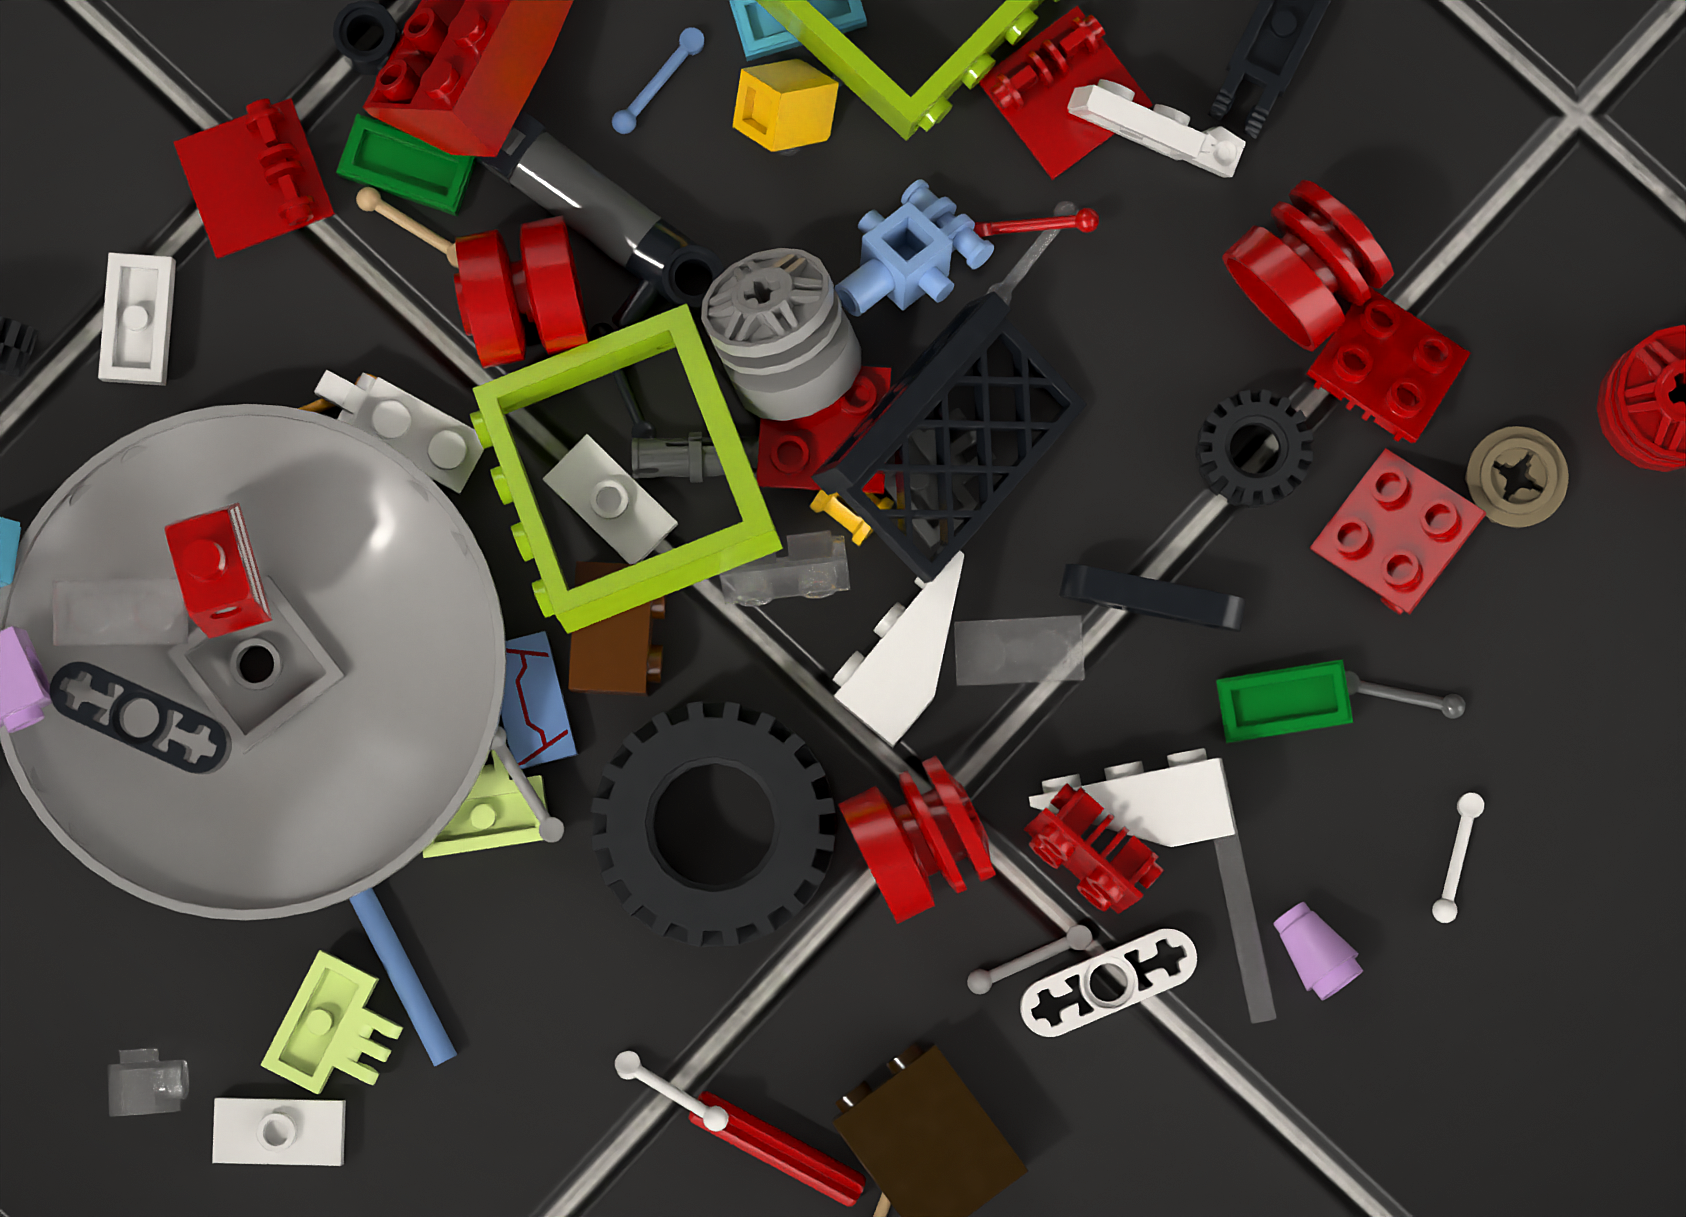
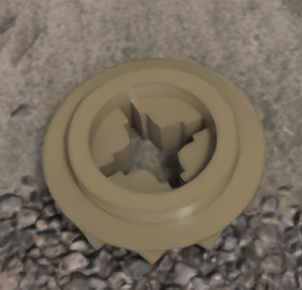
[1465,426,1569,529]

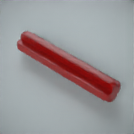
[689,1091,866,1207]

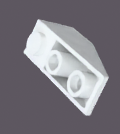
[833,551,965,748]
[1029,748,1237,847]

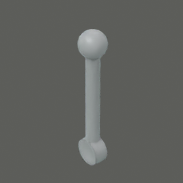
[490,726,564,843]
[967,925,1092,995]

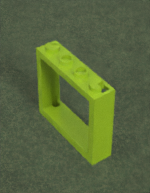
[755,0,1059,141]
[470,304,783,634]

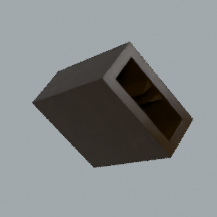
[831,1042,1028,1217]

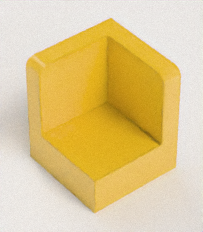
[732,59,839,152]

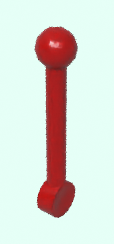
[973,208,1099,237]

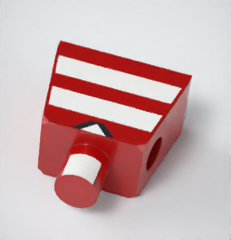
[164,503,273,639]

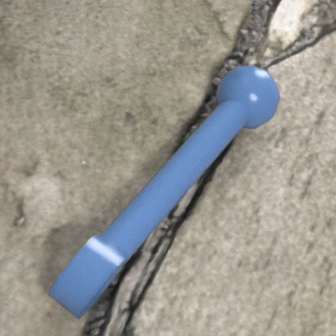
[612,28,704,134]

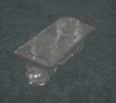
[720,530,850,607]

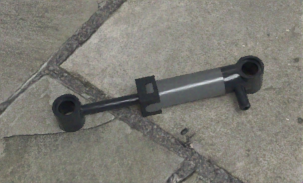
[333,0,725,329]

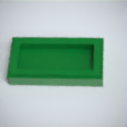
[336,114,477,216]
[1216,659,1353,743]

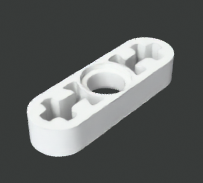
[1020,929,1197,1037]

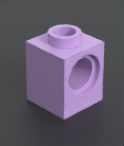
[0,626,52,733]

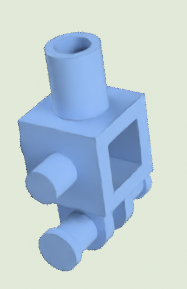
[835,179,994,317]

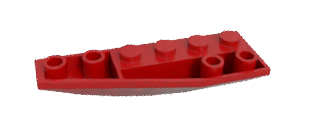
[363,0,573,157]

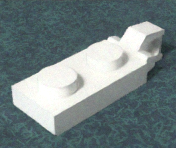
[1067,79,1246,178]
[314,370,484,495]

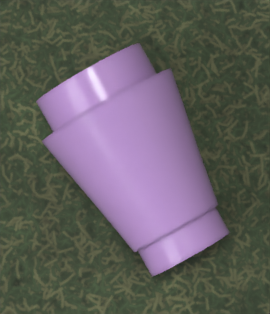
[1274,902,1363,1001]

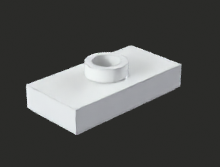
[543,434,678,564]
[212,1097,346,1166]

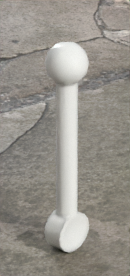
[1432,793,1484,923]
[615,1051,728,1132]

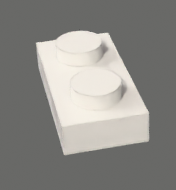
[98,253,176,386]

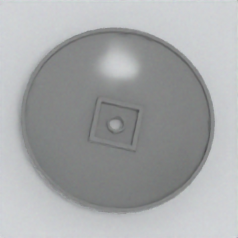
[0,404,507,920]

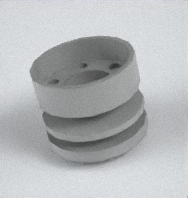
[701,248,862,421]

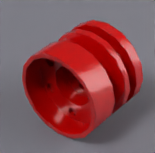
[1222,179,1394,352]
[1597,325,1686,472]
[838,756,996,924]

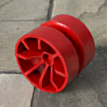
[454,215,590,369]

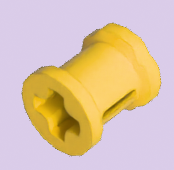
[810,490,894,547]

